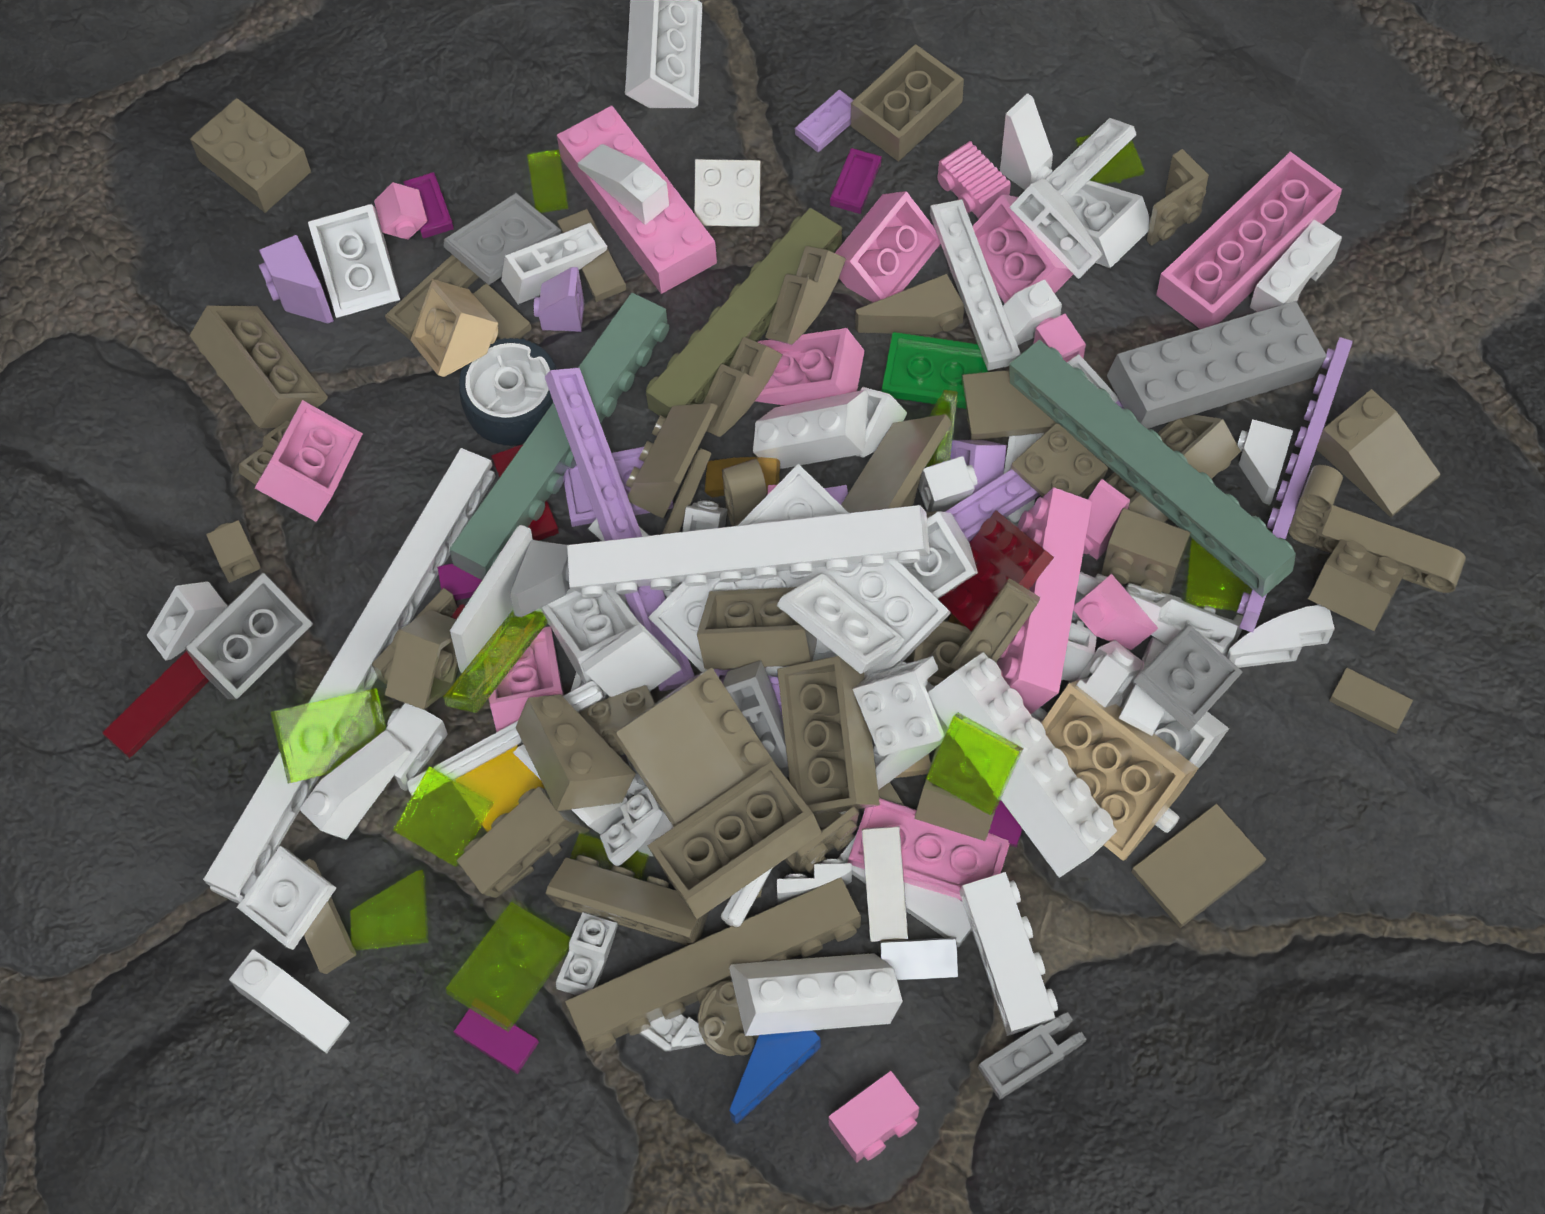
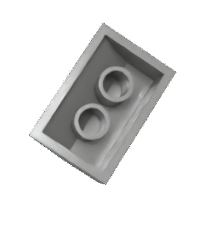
[185,573,313,699]

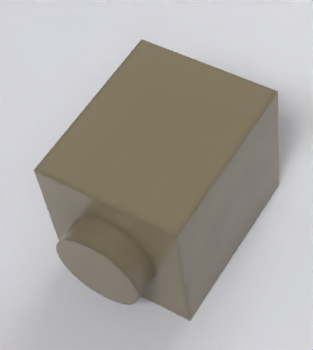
[206,520,261,583]

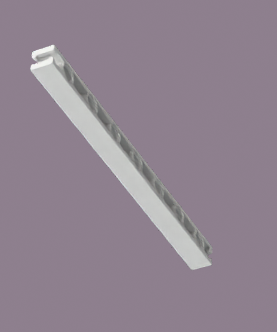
[203,448,496,904]

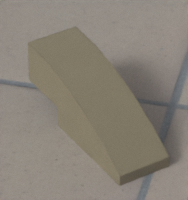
[765,246,846,345]
[703,337,783,437]

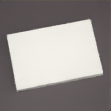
[777,573,904,674]

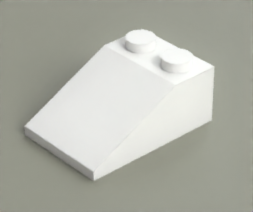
[1067,180,1150,268]
[308,204,400,318]
[540,588,639,684]

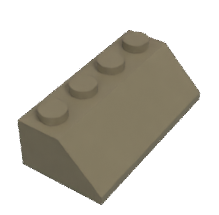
[189,306,328,428]
[1087,415,1241,522]
[777,656,880,814]
[647,761,822,919]
[545,855,709,946]

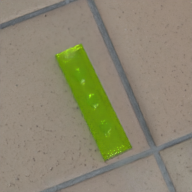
[443,610,548,713]

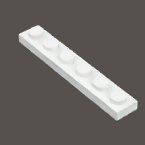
[930,199,1021,370]

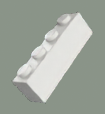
[959,872,1058,1036]

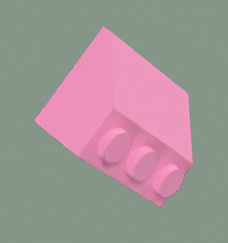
[835,191,941,303]
[972,194,1073,303]

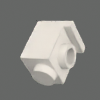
[683,500,727,532]
[1076,647,1141,708]

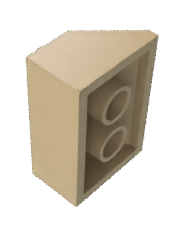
[410,279,498,377]

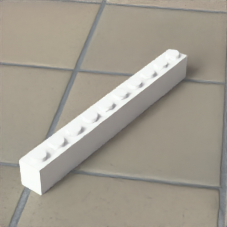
[567,505,930,598]

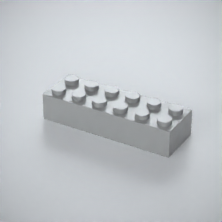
[1107,301,1327,429]

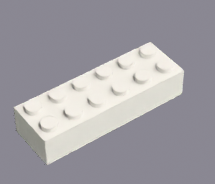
[927,652,1117,878]

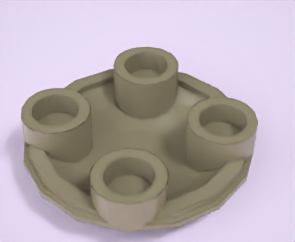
[698,980,759,1056]

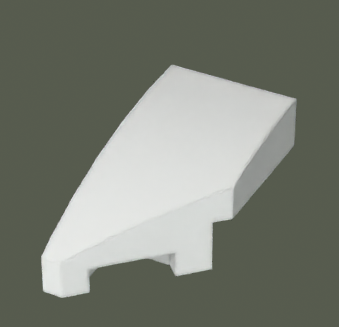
[640,1015,705,1052]

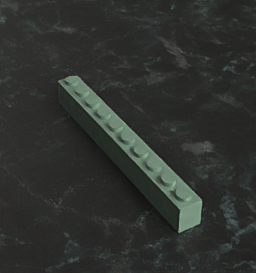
[449,293,669,580]
[1009,340,1296,598]

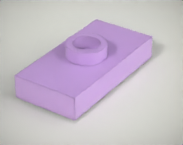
[795,90,853,152]

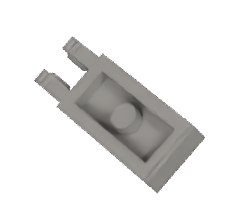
[978,1012,1087,1100]

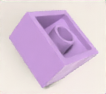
[259,235,334,324]

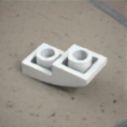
[600,787,663,867]
[777,859,852,905]
[556,912,618,996]

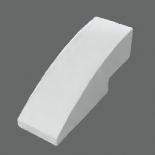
[1227,605,1335,668]

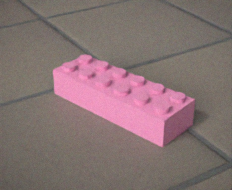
[557,106,717,294]
[1156,152,1342,329]
[996,487,1092,714]

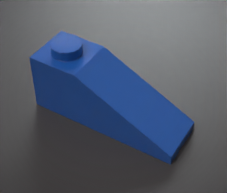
[729,1030,821,1125]

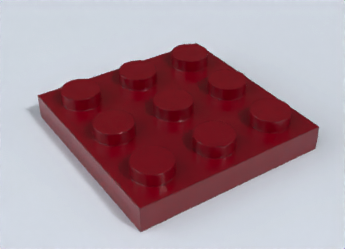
[938,510,1054,632]

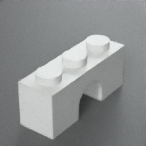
[1250,220,1342,312]

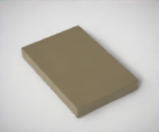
[962,370,1056,440]
[1131,804,1266,928]

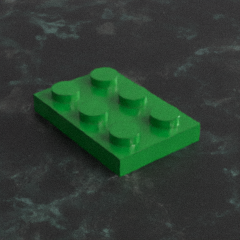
[882,332,989,409]

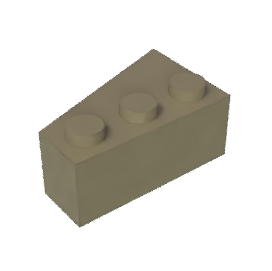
[515,694,636,811]
[457,787,590,898]

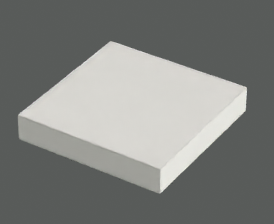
[581,623,681,697]
[237,846,336,950]

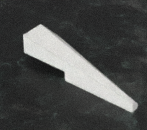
[1077,572,1243,657]

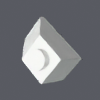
[1003,279,1062,345]
[856,387,907,457]
[1237,419,1293,505]
[918,456,978,512]
[147,582,227,660]
[386,703,448,791]

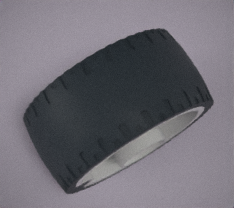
[459,338,557,446]

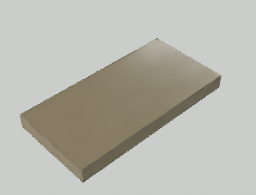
[841,414,952,513]

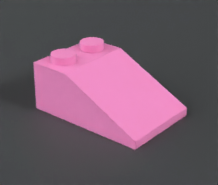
[755,328,864,406]
[255,400,363,522]
[484,626,564,732]

